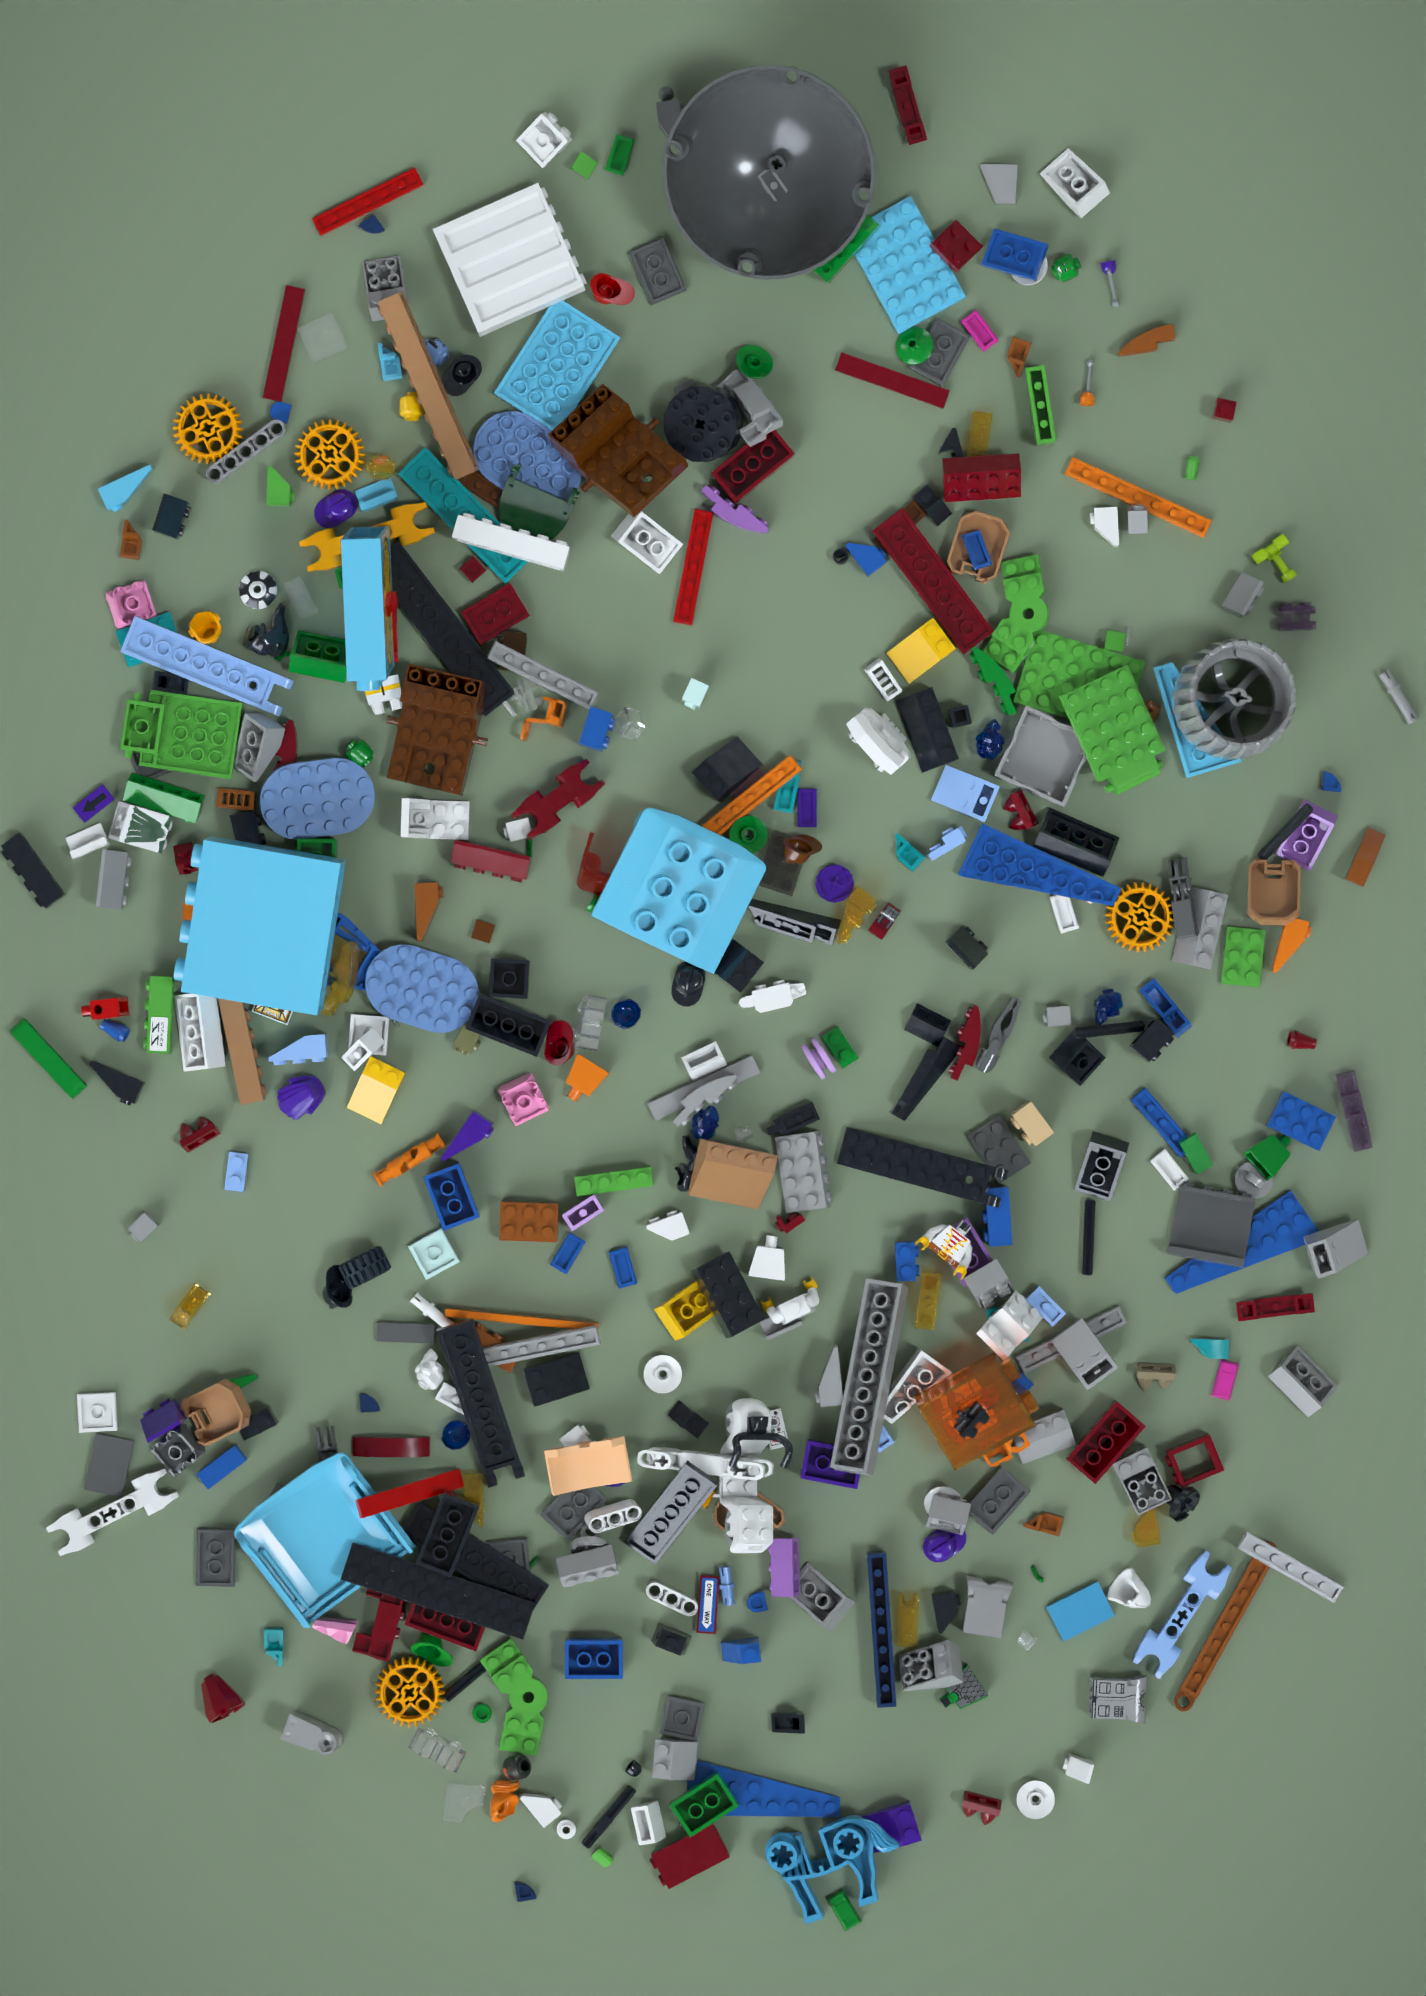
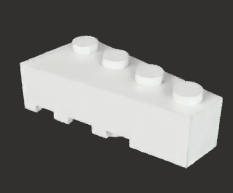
[884,1348,952,1424]

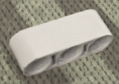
[584,1499,642,1533]
[646,1580,698,1616]

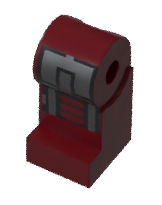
[868,902,901,940]

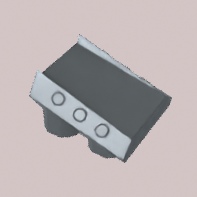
[150,1423,206,1478]

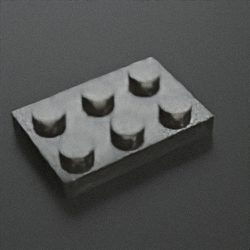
[758,830,803,896]

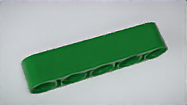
[9,1018,87,1099]

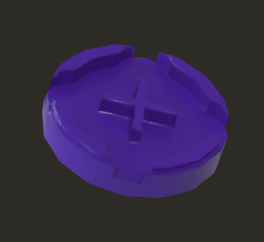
[816,864,854,903]

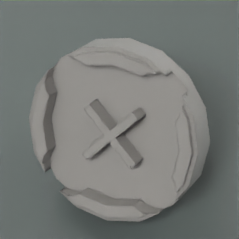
[1235,1161,1273,1199]
[571,1523,609,1554]

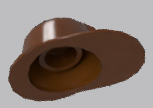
[783,835,822,864]

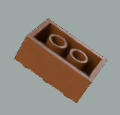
[499,1201,559,1242]

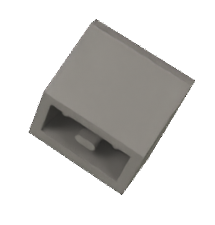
[1221,572,1264,618]

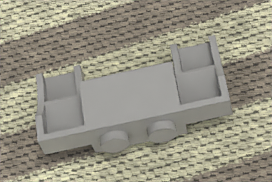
[716,369,783,447]

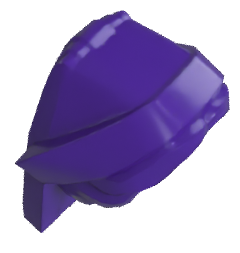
[277,1075,326,1120]

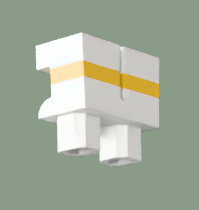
[365,674,402,715]

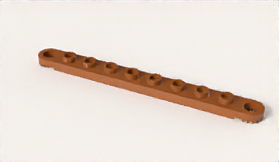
[1174,1541,1277,1712]

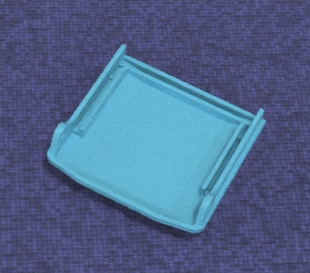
[591,807,766,974]
[234,1452,416,1629]

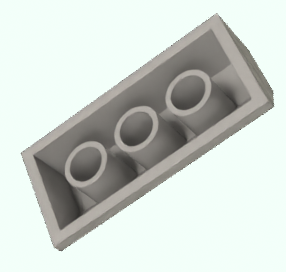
[1171,887,1228,970]

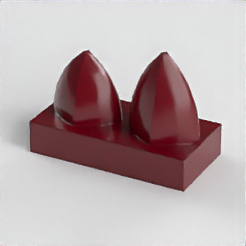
[1003,789,1039,830]
[179,1117,221,1153]
[962,1791,1002,1825]

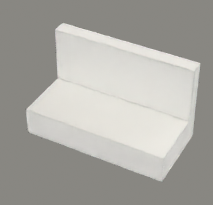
[65,823,110,859]

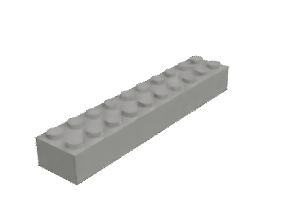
[830,1278,908,1476]

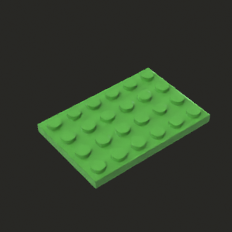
[1013,631,1146,719]

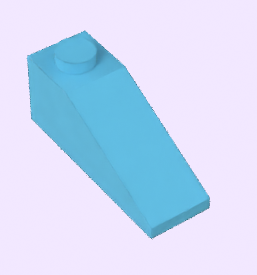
[98,465,153,512]

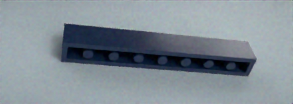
[867,1551,897,1708]

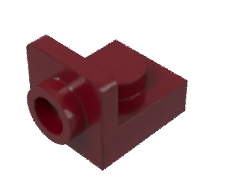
[775,1213,805,1234]

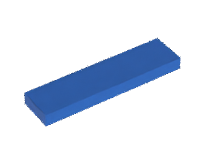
[1130,1087,1187,1158]

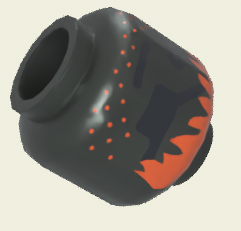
[503,1754,531,1781]

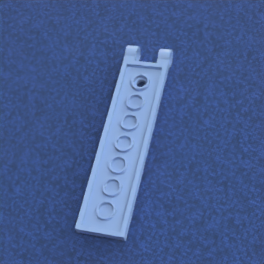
[120,616,294,717]

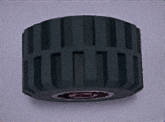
[339,1246,391,1289]

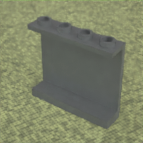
[1167,1183,1255,1268]

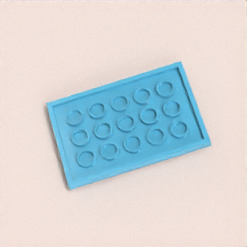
[855,196,966,335]
[494,301,621,430]

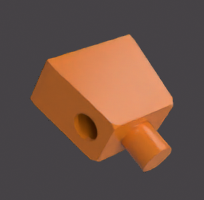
[566,1053,609,1102]

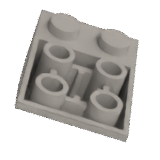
[362,255,409,322]
[1303,1219,1368,1279]
[963,1259,1014,1309]
[1051,1318,1118,1390]
[1113,1446,1172,1516]
[899,1640,963,1691]

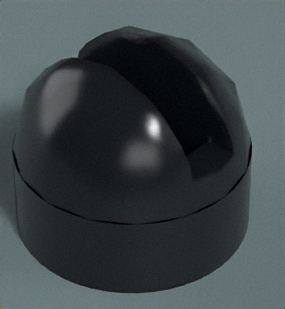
[833,548,849,565]
[625,1760,642,1777]

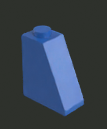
[721,1637,761,1664]

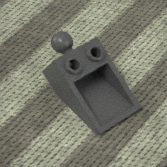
[656,86,686,153]

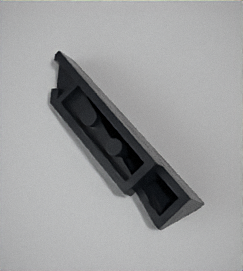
[747,899,841,946]
[891,1037,960,1121]

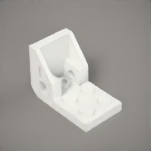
[401,798,470,840]

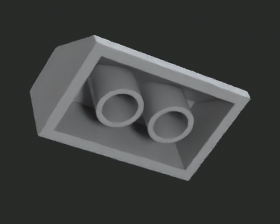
[96,849,132,910]
[1268,1345,1338,1417]
[1009,1408,1076,1464]
[556,1544,619,1587]

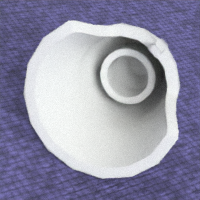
[1107,1567,1151,1608]

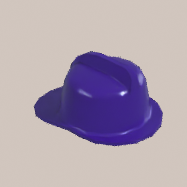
[314,489,358,528]
[923,1529,966,1562]

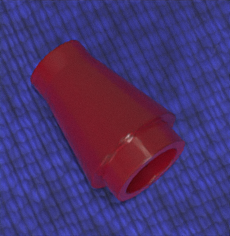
[1287,1030,1317,1050]

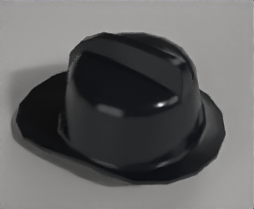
[442,355,482,396]
[671,962,705,1007]
[322,1265,353,1309]

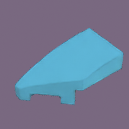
[377,343,403,381]

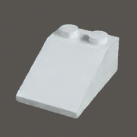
[1040,148,1110,218]
[611,511,683,574]

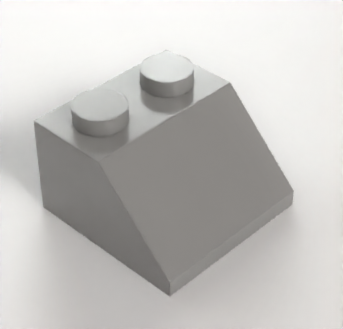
[925,1494,971,1535]
[652,1737,699,1780]

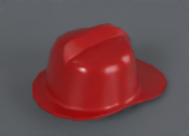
[590,273,635,305]

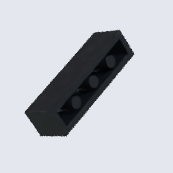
[1,832,66,909]

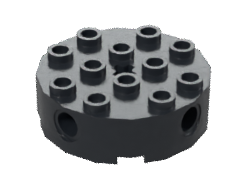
[664,384,743,462]

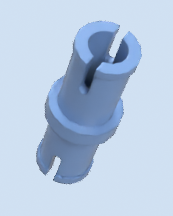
[718,1566,735,1606]

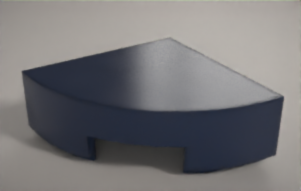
[358,214,385,234]
[359,1393,380,1413]
[514,1882,537,1902]

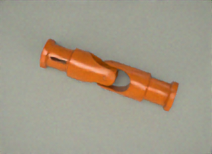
[372,1133,446,1187]

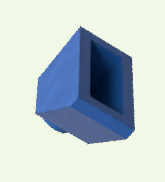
[845,543,887,577]

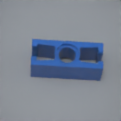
[196,1444,247,1489]

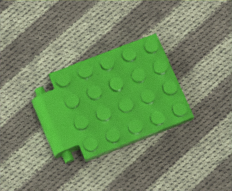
[1059,665,1165,796]
[120,690,243,780]

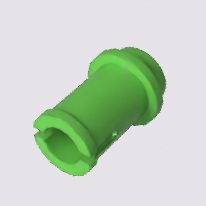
[1184,456,1201,480]

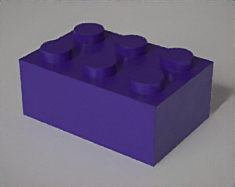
[800,1439,860,1489]

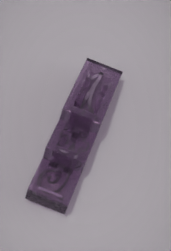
[1335,1070,1373,1152]

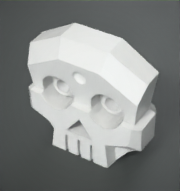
[846,707,911,775]

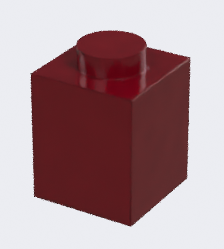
[1212,398,1237,423]

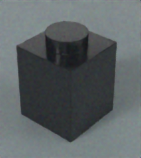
[948,705,972,729]

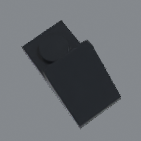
[938,428,964,458]
[913,484,952,526]
[152,671,189,695]
[668,1400,709,1438]
[771,1711,805,1734]

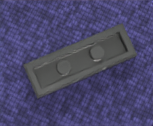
[377,1322,435,1344]

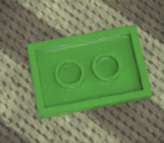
[1221,926,1266,988]

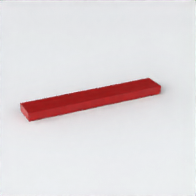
[312,167,424,236]
[673,509,714,626]
[355,1468,464,1518]

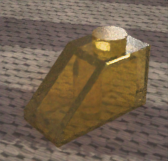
[169,1283,211,1330]
[1131,1508,1160,1548]

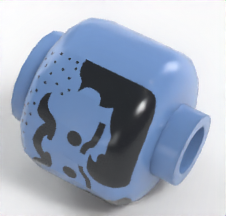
[424,337,450,366]

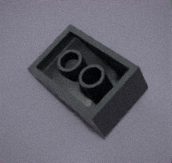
[692,736,763,803]
[945,926,988,970]
[1074,1131,1129,1201]
[523,1352,590,1407]

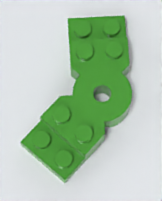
[983,554,1050,674]
[479,1638,548,1756]

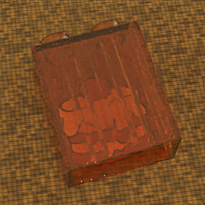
[915,1352,1040,1471]

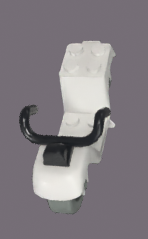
[713,1398,793,1553]

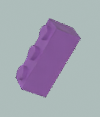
[768,1538,800,1597]

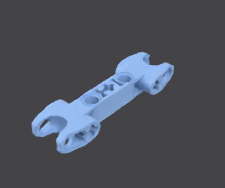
[1132,1550,1232,1679]

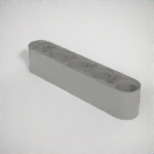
[206,420,287,484]

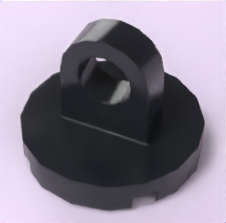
[1166,1485,1200,1522]

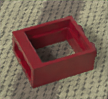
[1164,1433,1224,1488]

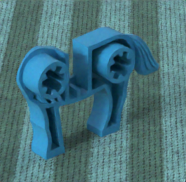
[765,1815,900,1924]

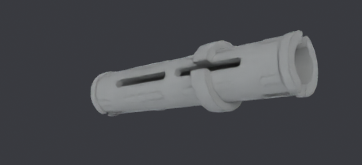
[1378,669,1419,725]

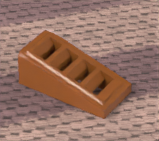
[216,788,256,811]

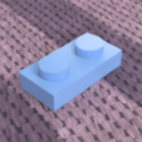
[224,1151,249,1192]
[1026,1286,1066,1327]

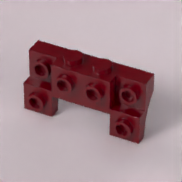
[352,1589,405,1662]

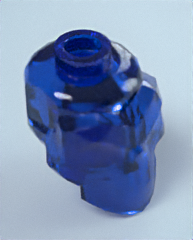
[975,719,1005,760]
[1093,989,1123,1025]
[690,1106,719,1140]

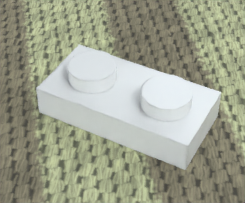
[435,1382,464,1415]

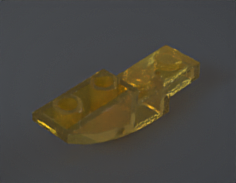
[321,941,359,1017]

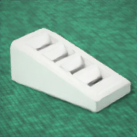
[864,658,902,702]

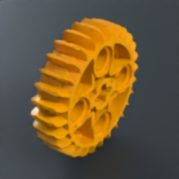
[172,393,244,465]
[294,419,366,490]
[1104,882,1174,952]
[374,1656,445,1728]

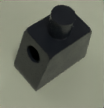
[651,1623,692,1656]

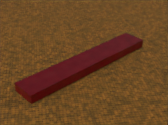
[263,285,305,402]
[835,352,950,409]

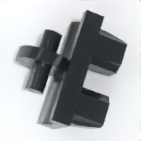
[954,1401,990,1438]

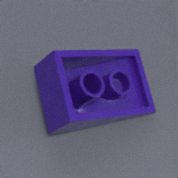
[441,1110,494,1161]
[140,1398,187,1443]
[860,1800,922,1853]

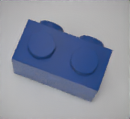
[895,1241,920,1281]

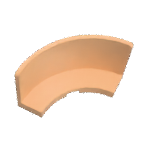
[544,1436,632,1496]

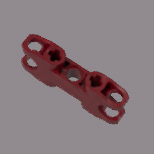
[511,759,605,840]

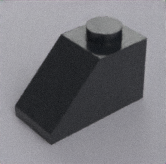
[239,1406,279,1441]
[931,1590,961,1634]

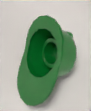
[411,1632,453,1667]

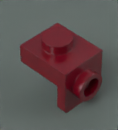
[173,842,198,875]

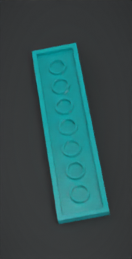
[398,447,528,584]

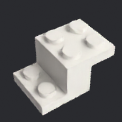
[976,1291,1043,1361]

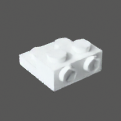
[516,112,572,168]

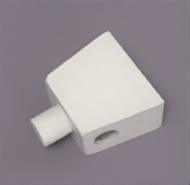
[748,1235,785,1281]

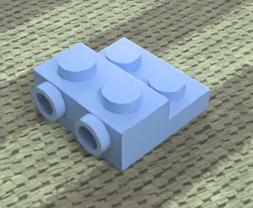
[927,826,967,861]

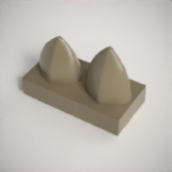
[1136,1363,1176,1392]

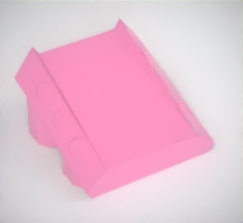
[106,580,156,629]
[498,1073,549,1126]
[312,1617,358,1644]

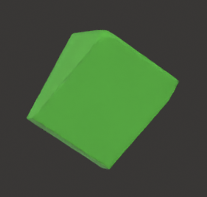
[571,152,598,179]
[1104,630,1126,652]
[591,1846,614,1868]

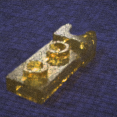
[967,411,992,457]
[464,1473,484,1527]
[898,1592,919,1647]

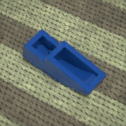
[1139,978,1192,1038]

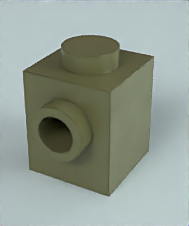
[454,1024,481,1055]

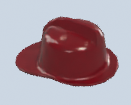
[544,1020,575,1066]

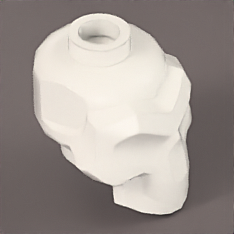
[415,1348,445,1390]

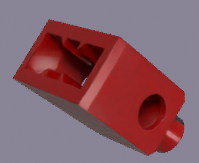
[81,997,130,1020]

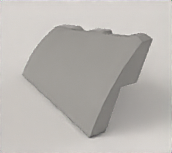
[980,164,1018,205]

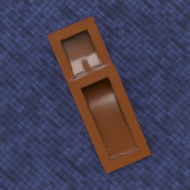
[1117,324,1175,357]
[1345,827,1385,887]

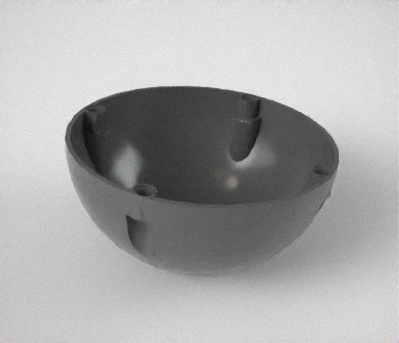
[663,65,875,280]

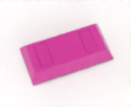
[961,310,999,352]
[1211,1359,1239,1401]

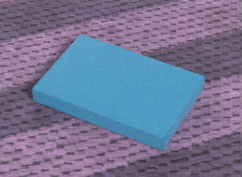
[1046,1581,1115,1641]

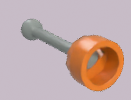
[1079,359,1095,406]

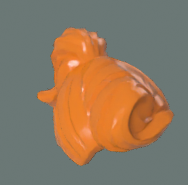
[490,1780,519,1823]

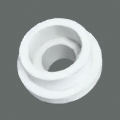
[557,1820,576,1839]

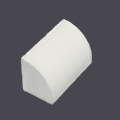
[681,1041,728,1082]
[631,1800,666,1845]

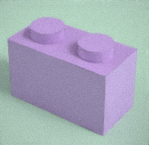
[562,1194,605,1231]

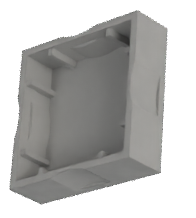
[993,705,1087,808]

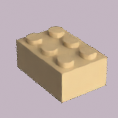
[1009,1100,1054,1146]

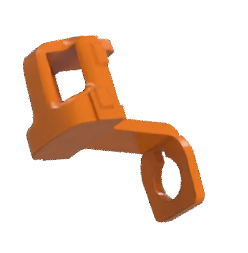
[520,696,567,741]
[980,1430,1030,1467]

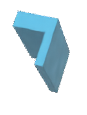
[355,477,399,513]

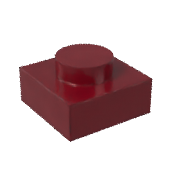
[460,556,487,583]

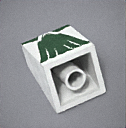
[108,801,173,854]

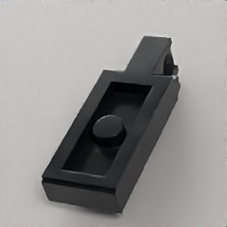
[766,1102,820,1136]

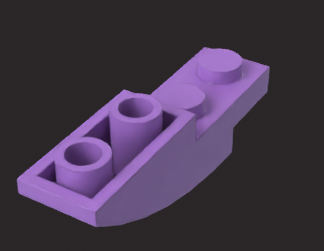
[701,485,769,534]

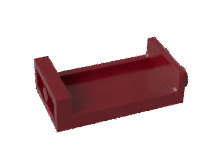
[649,1823,730,1889]

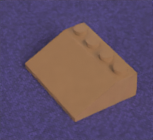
[688,1139,778,1209]

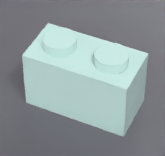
[682,678,709,710]

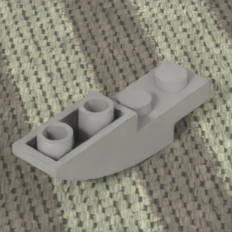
[672,1074,738,1126]

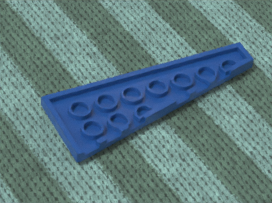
[958,823,1121,906]
[1165,1190,1319,1294]
[687,1760,840,1817]

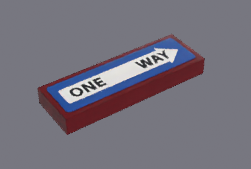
[696,1575,719,1634]

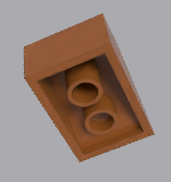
[414,882,444,941]

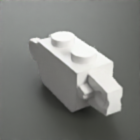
[739,980,806,1013]

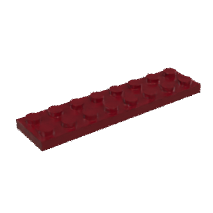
[872,508,994,654]

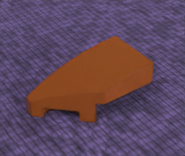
[1007,336,1032,377]
[120,520,142,560]
[1023,1512,1064,1536]

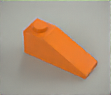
[1271,919,1312,973]

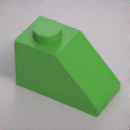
[266,466,295,507]

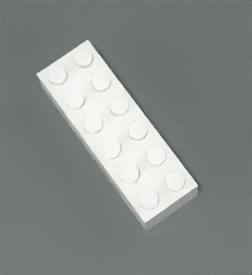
[452,513,571,572]

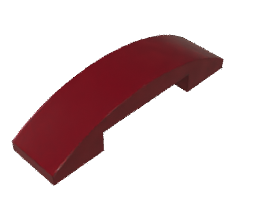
[888,65,927,145]
[1236,1293,1315,1322]
[353,1437,430,1457]

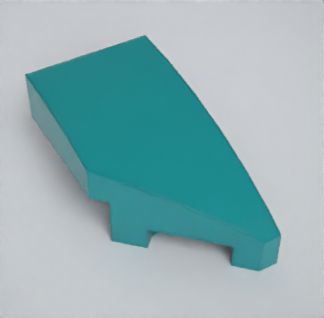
[896,833,925,872]

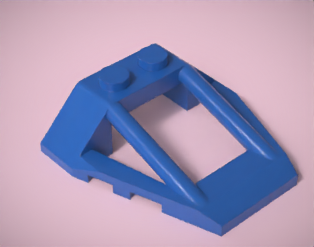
[327,912,381,991]

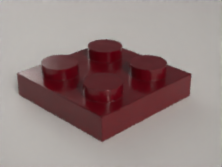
[929,220,983,273]

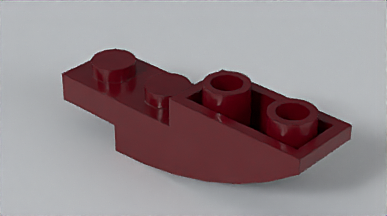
[274,719,298,770]
[948,1005,981,1081]

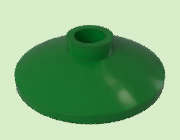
[896,327,933,365]
[735,345,773,379]
[729,816,768,853]

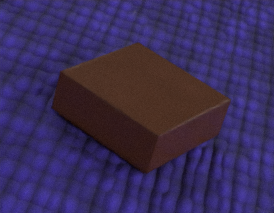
[471,920,495,944]

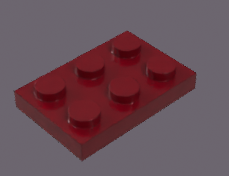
[461,583,530,645]

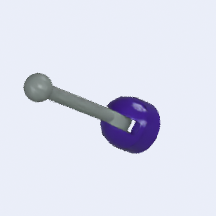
[1100,260,1120,307]

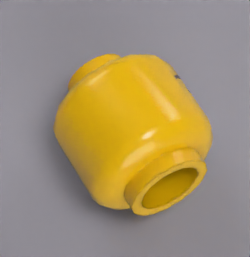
[400,392,424,421]

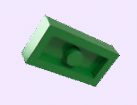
[822,1026,859,1069]

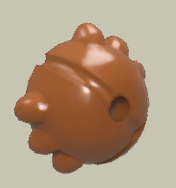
[1144,699,1161,723]

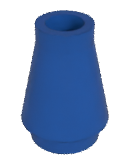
[100,1019,130,1042]

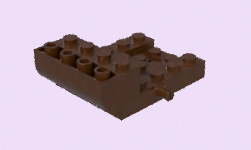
[548,384,688,518]
[386,664,488,796]

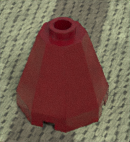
[201,1674,246,1723]

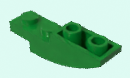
[969,647,1016,717]

